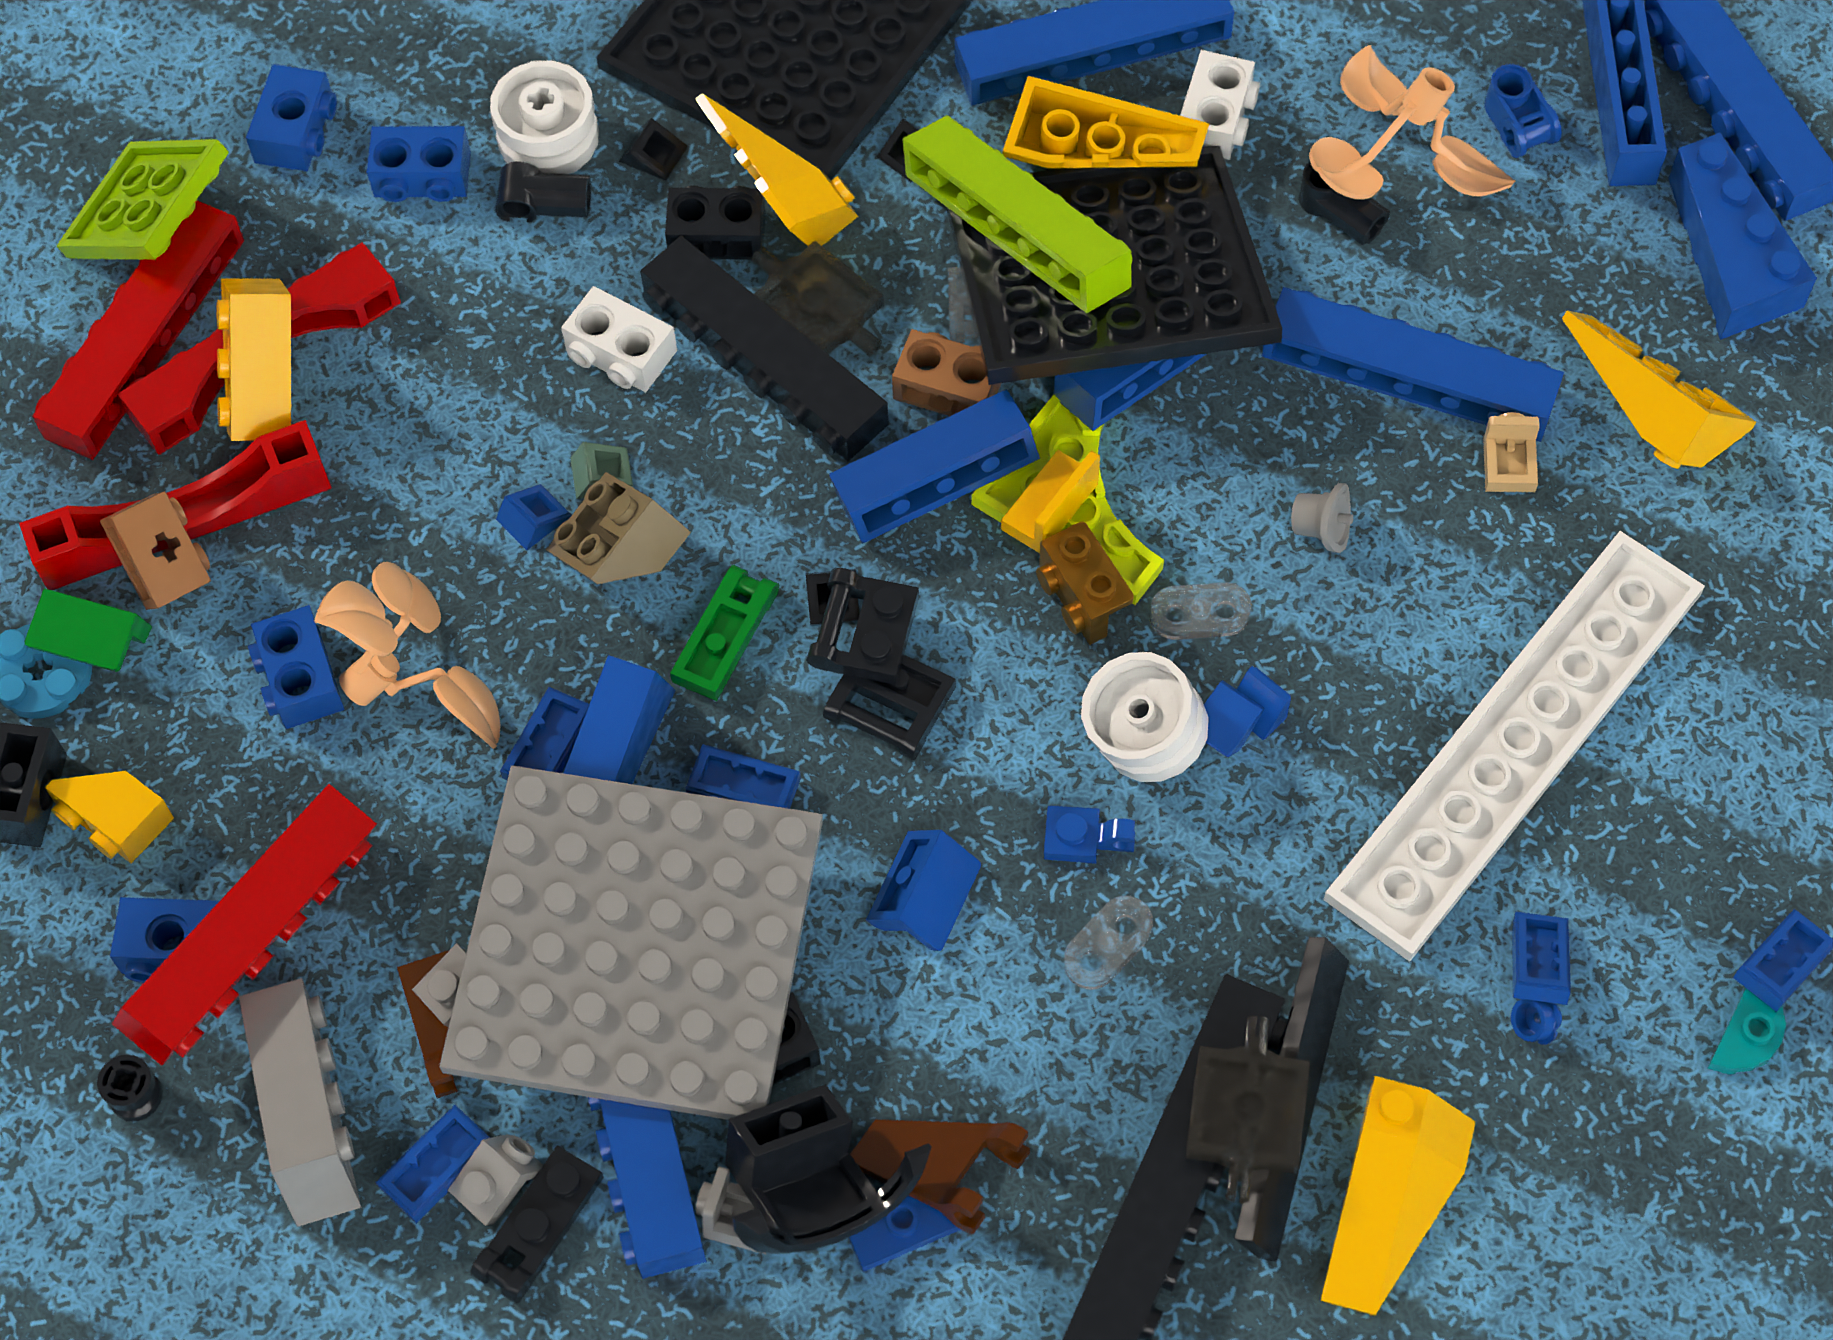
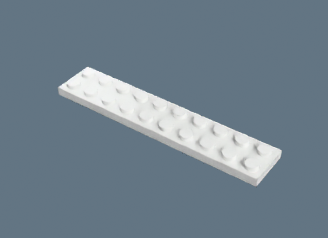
[1324,531,1705,962]

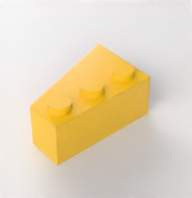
[216,278,291,441]

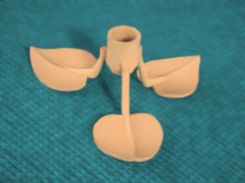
[1309,45,1516,199]
[314,562,500,749]

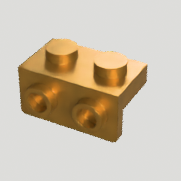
[1036,521,1134,645]

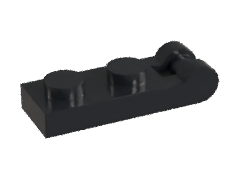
[470,1145,604,1304]

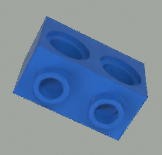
[367,126,471,202]
[248,605,345,729]

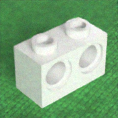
[1180,50,1260,160]
[561,286,678,393]

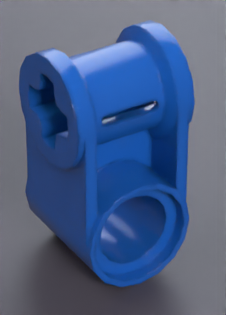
[1484,64,1562,158]

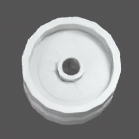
[490,60,598,174]
[1081,652,1209,782]

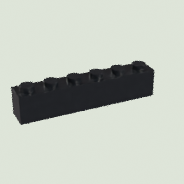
[640,236,889,462]

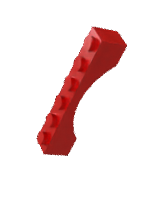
[118,242,401,456]
[19,420,332,590]

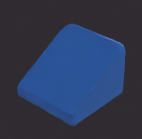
[496,484,572,551]
[1237,666,1291,740]
[1204,680,1265,757]

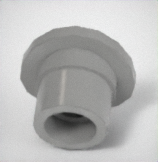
[1291,483,1353,553]

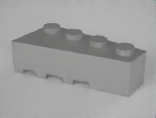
[239,978,361,1227]

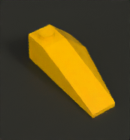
[1002,76,1209,168]
[695,93,859,251]
[1562,310,1756,469]
[1320,1076,1476,1316]

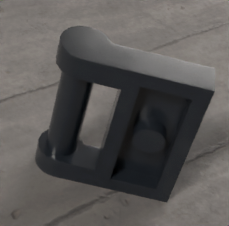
[806,568,919,685]
[823,655,956,761]

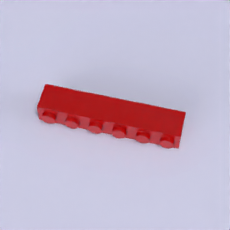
[32,200,244,460]
[112,784,377,1066]

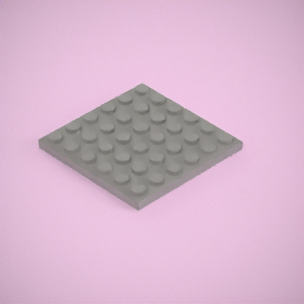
[439,765,823,1120]

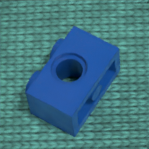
[246,64,337,172]
[110,897,219,983]

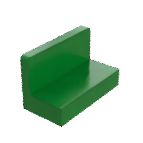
[24,588,153,672]

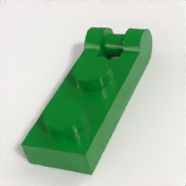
[670,565,780,701]

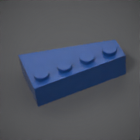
[1668,133,1817,340]

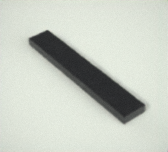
[1235,937,1349,1262]

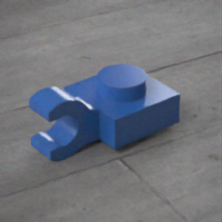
[1044,806,1135,864]

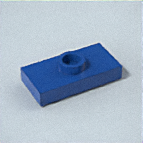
[500,687,589,780]
[685,744,801,809]
[1733,909,1833,1012]
[1512,912,1571,1005]
[375,1105,490,1223]
[848,1196,961,1272]

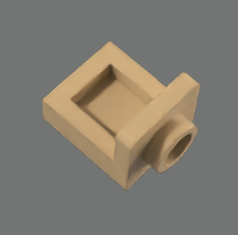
[1483,412,1540,492]

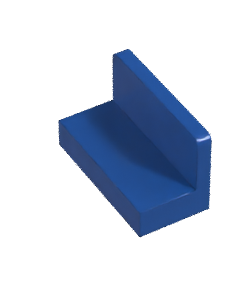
[866,830,981,951]

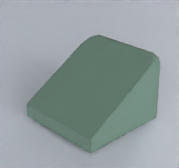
[570,442,633,499]

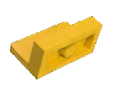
[1001,450,1100,553]

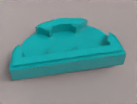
[1707,988,1786,1074]

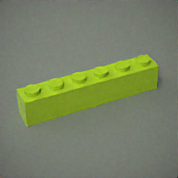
[903,115,1132,313]

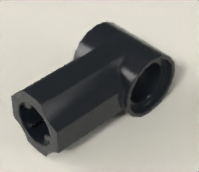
[495,161,592,222]
[1299,162,1390,245]

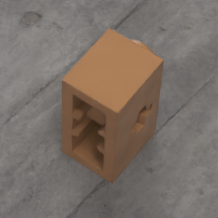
[100,491,211,610]

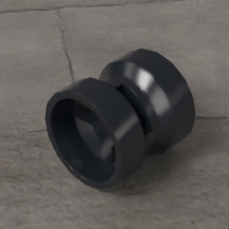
[97,1055,163,1122]

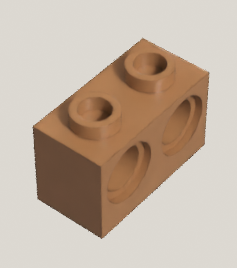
[892,329,1001,416]

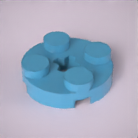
[0,624,92,719]

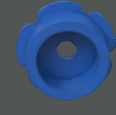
[1511,999,1562,1045]

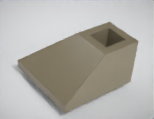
[545,472,691,584]

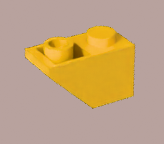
[45,771,174,863]

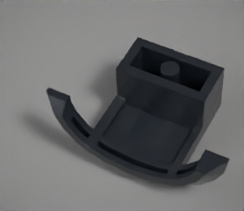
[725,1084,932,1254]

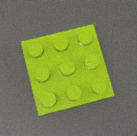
[56,139,229,260]

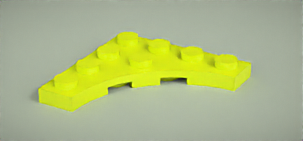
[971,394,1164,605]

